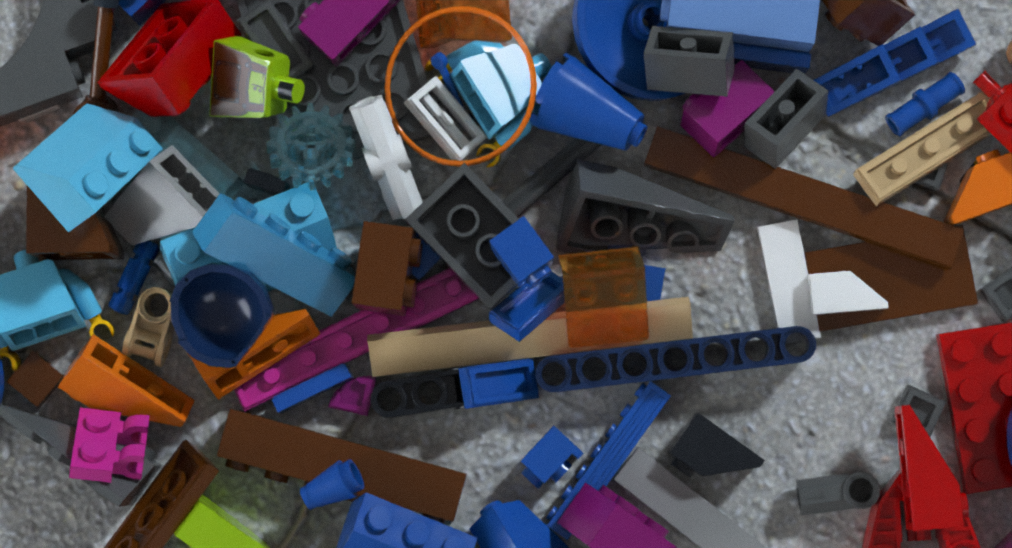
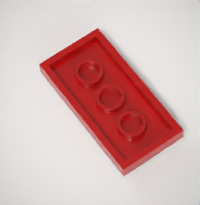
[936,322,1012,494]

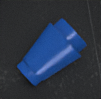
[300,459,365,510]

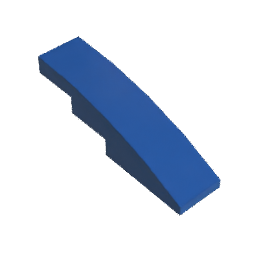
[814,9,977,117]

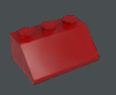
[97,0,242,117]

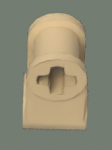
[122,287,174,367]

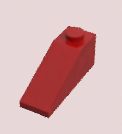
[894,405,969,531]

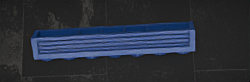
[546,381,671,541]

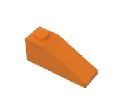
[188,309,321,400]
[58,334,195,427]

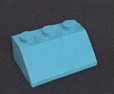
[12,103,163,232]

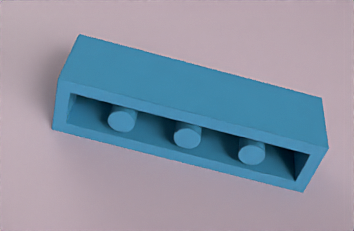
[192,193,356,317]

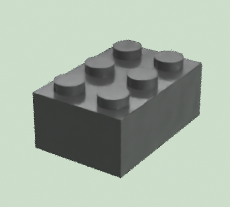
[405,163,519,311]

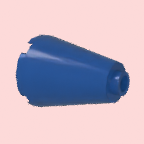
[530,53,648,151]

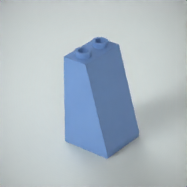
[659,0,820,52]

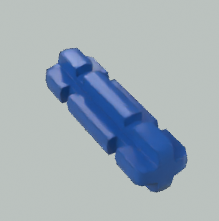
[108,241,159,315]

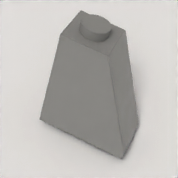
[104,145,220,245]

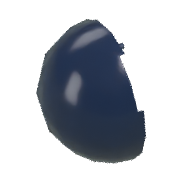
[169,263,274,368]

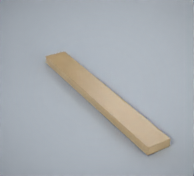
[367,297,693,377]

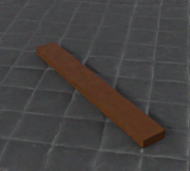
[644,126,964,270]

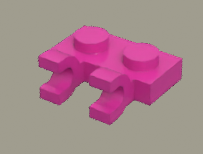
[69,408,150,483]

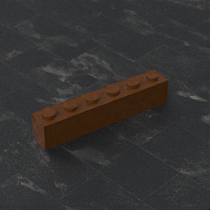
[217,409,467,524]

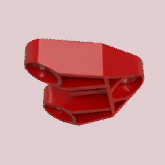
[862,468,981,548]

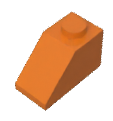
[944,149,1012,226]

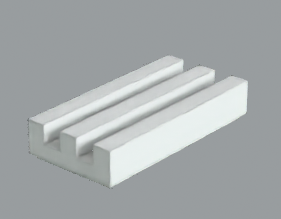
[404,76,487,161]

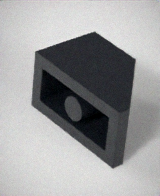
[667,413,765,478]

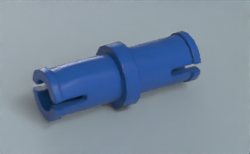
[885,72,965,137]

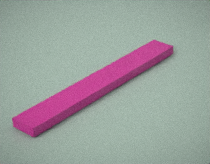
[234,268,479,412]

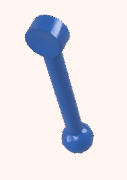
[430,52,473,127]

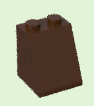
[26,186,124,260]

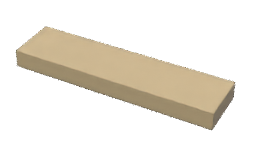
[853,91,992,207]

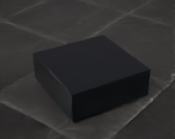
[243,168,290,195]

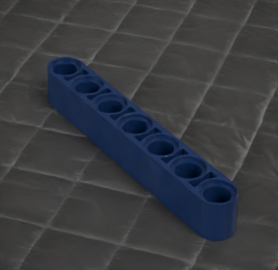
[535,326,816,392]

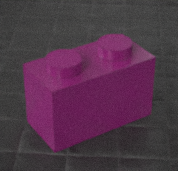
[680,60,775,158]

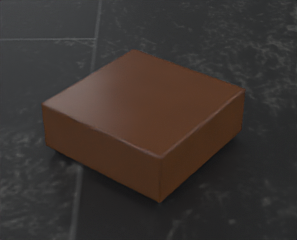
[7,351,64,408]

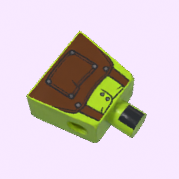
[209,36,305,118]

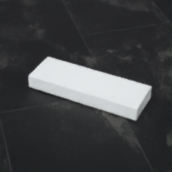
[757,219,821,345]

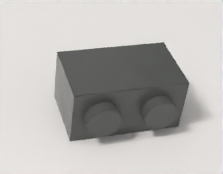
[644,26,735,97]
[744,69,828,169]

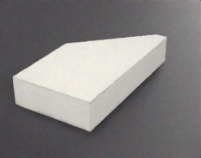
[808,271,888,315]

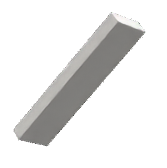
[613,447,767,548]

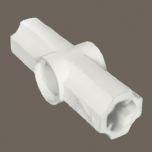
[349,95,423,220]

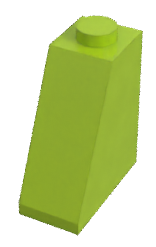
[174,494,271,548]

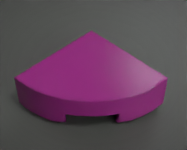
[328,376,377,416]

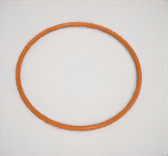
[384,6,537,167]

